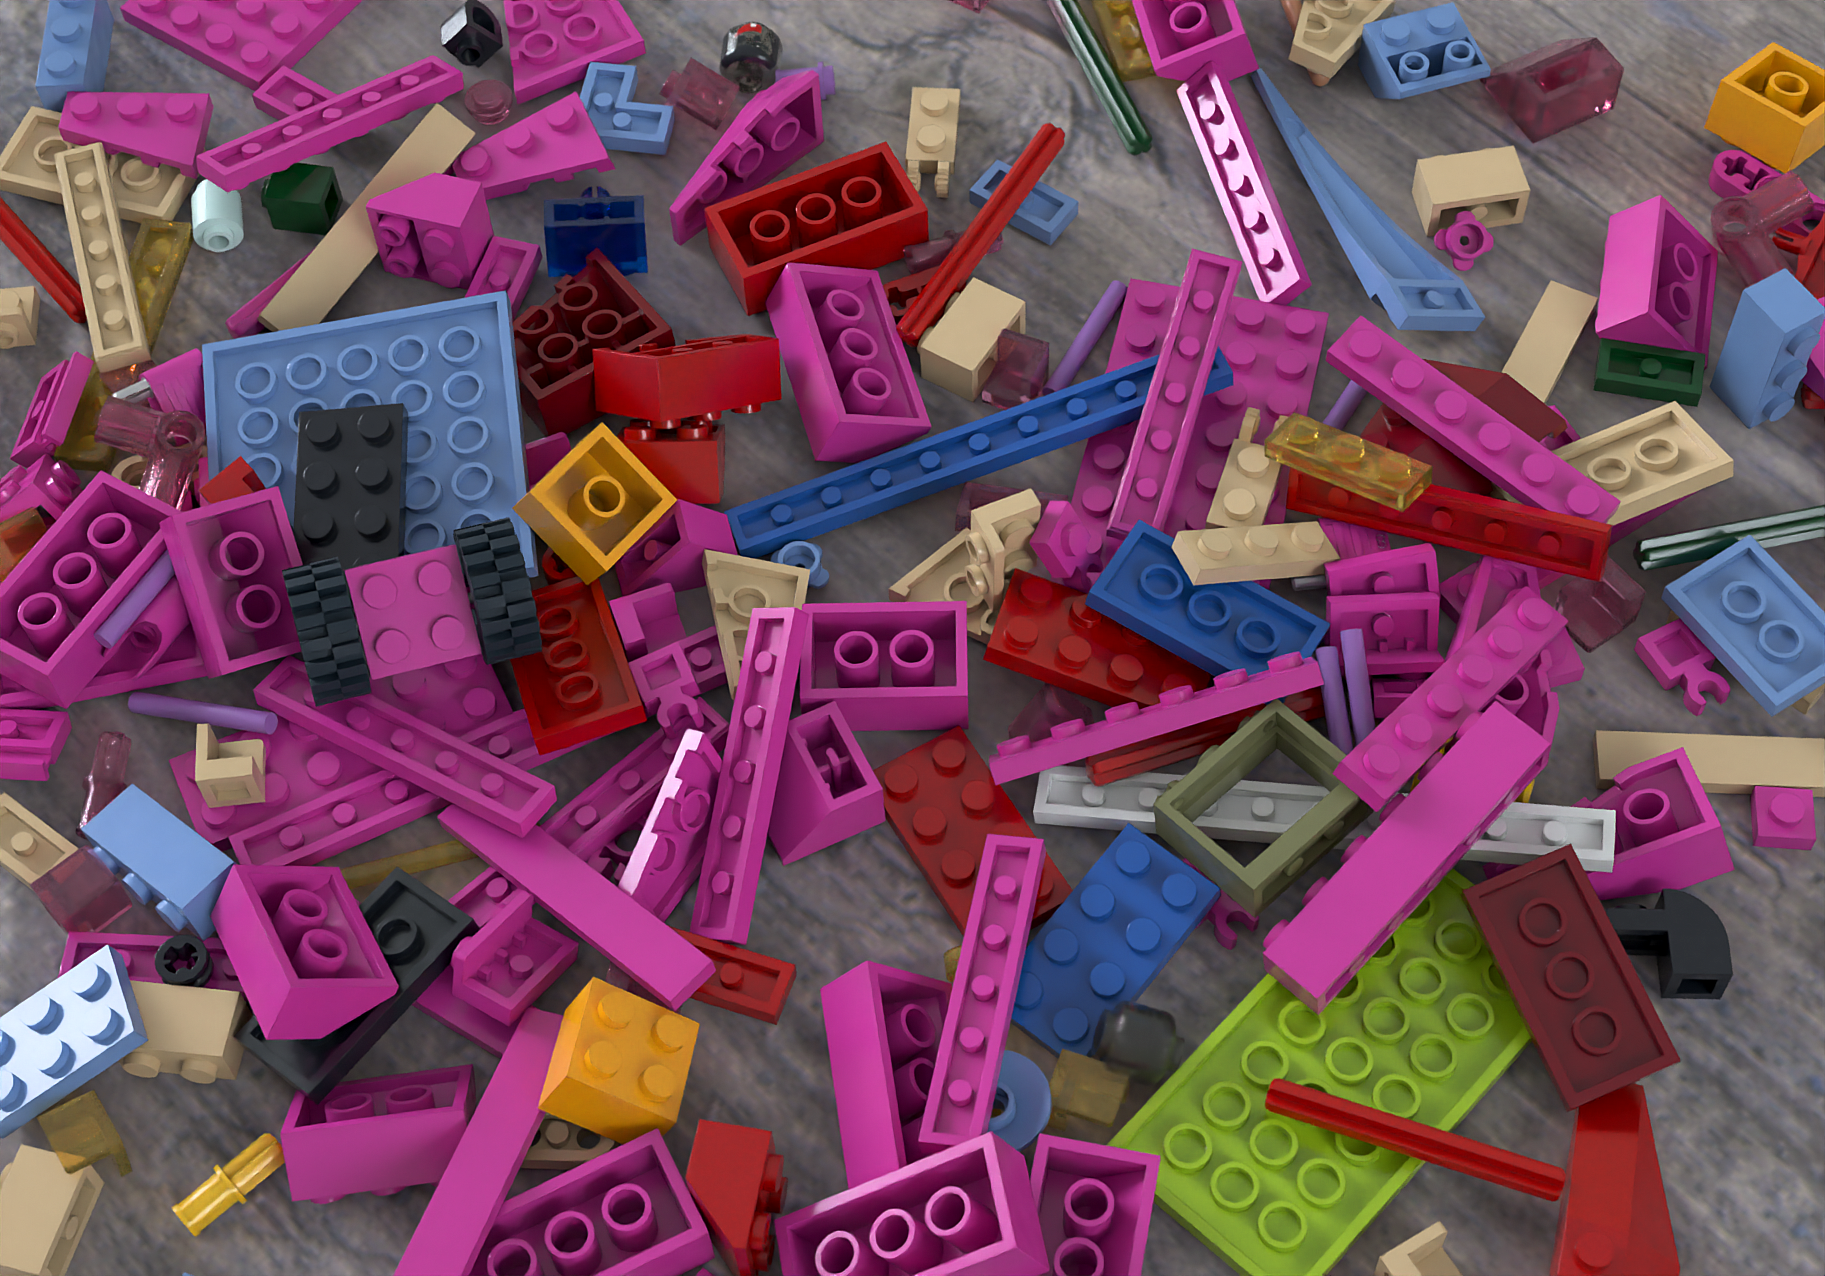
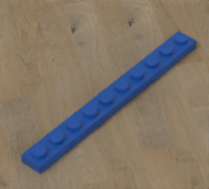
[724,346,1234,559]

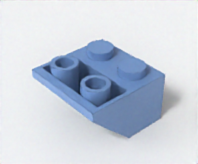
[1358,2,1491,99]

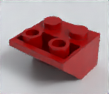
[616,417,725,504]
[685,1119,788,1276]

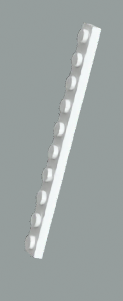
[1033,765,1616,873]

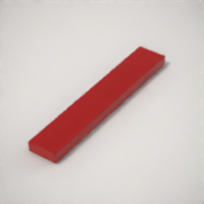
[1286,454,1612,582]

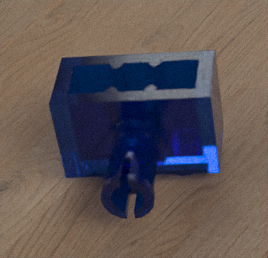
[544,186,648,277]

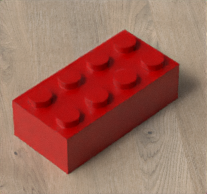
[704,141,929,316]

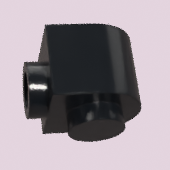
[441,0,503,68]

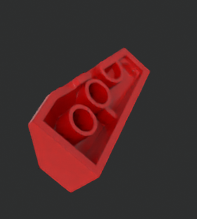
[1549,1083,1680,1276]

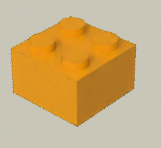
[1704,42,1825,175]
[512,422,677,585]
[538,977,700,1144]

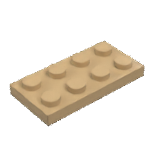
[0,106,206,230]
[1489,401,1734,526]

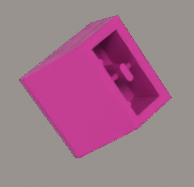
[366,173,494,290]
[767,701,885,866]

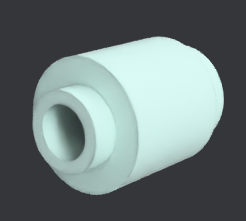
[191,179,243,252]

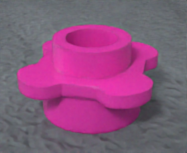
[1434,211,1494,271]

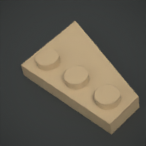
[1289,0,1396,79]
[889,527,1011,645]
[702,549,810,700]

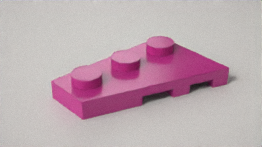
[58,92,214,179]
[452,92,615,200]
[618,728,723,923]

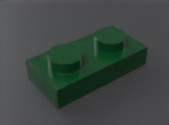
[1593,338,1706,407]

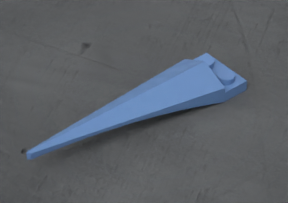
[1251,67,1485,331]

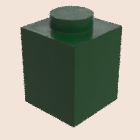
[261,162,343,236]

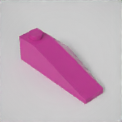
[669,70,824,246]
[1444,554,1560,753]
[1482,747,1735,901]

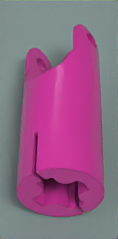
[102,574,191,681]

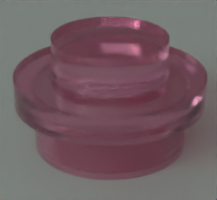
[465,80,513,125]

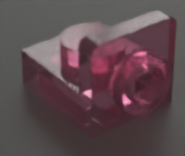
[659,58,740,130]

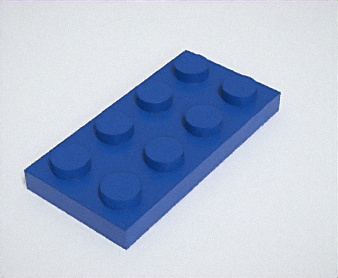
[1085,520,1330,705]
[1010,823,1221,1073]

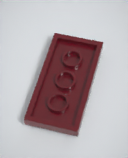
[1461,844,1681,1112]

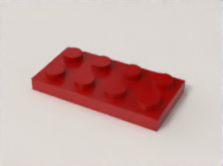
[982,568,1211,709]
[510,576,647,756]
[873,725,1073,937]

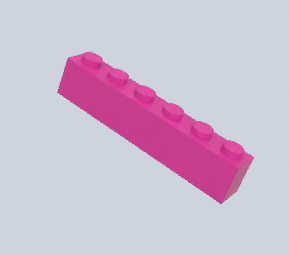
[1262,700,1551,1015]

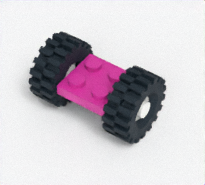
[282,517,542,706]

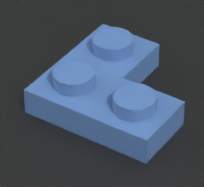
[580,62,675,155]

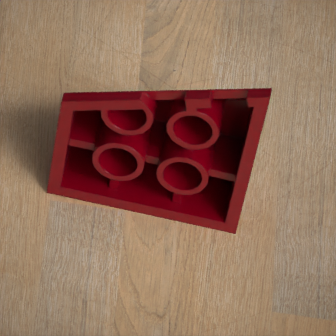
[513,247,676,437]
[1341,358,1568,496]

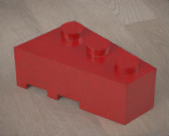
[592,334,782,429]

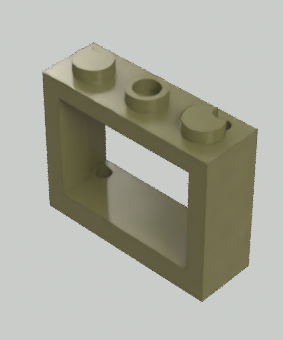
[1153,699,1375,918]

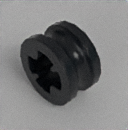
[154,934,214,988]

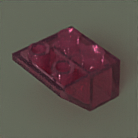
[1479,37,1624,144]

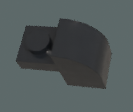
[1605,888,1733,1000]

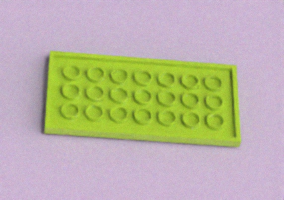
[1106,868,1532,1276]

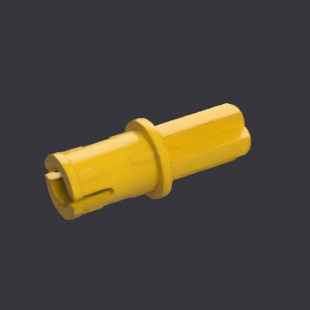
[172,1133,285,1237]

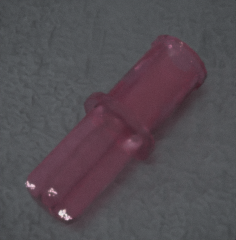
[904,229,1004,275]
[75,731,132,840]

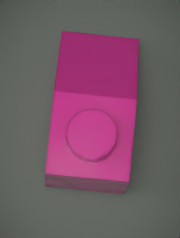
[615,499,737,597]

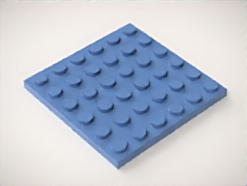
[202,290,539,609]

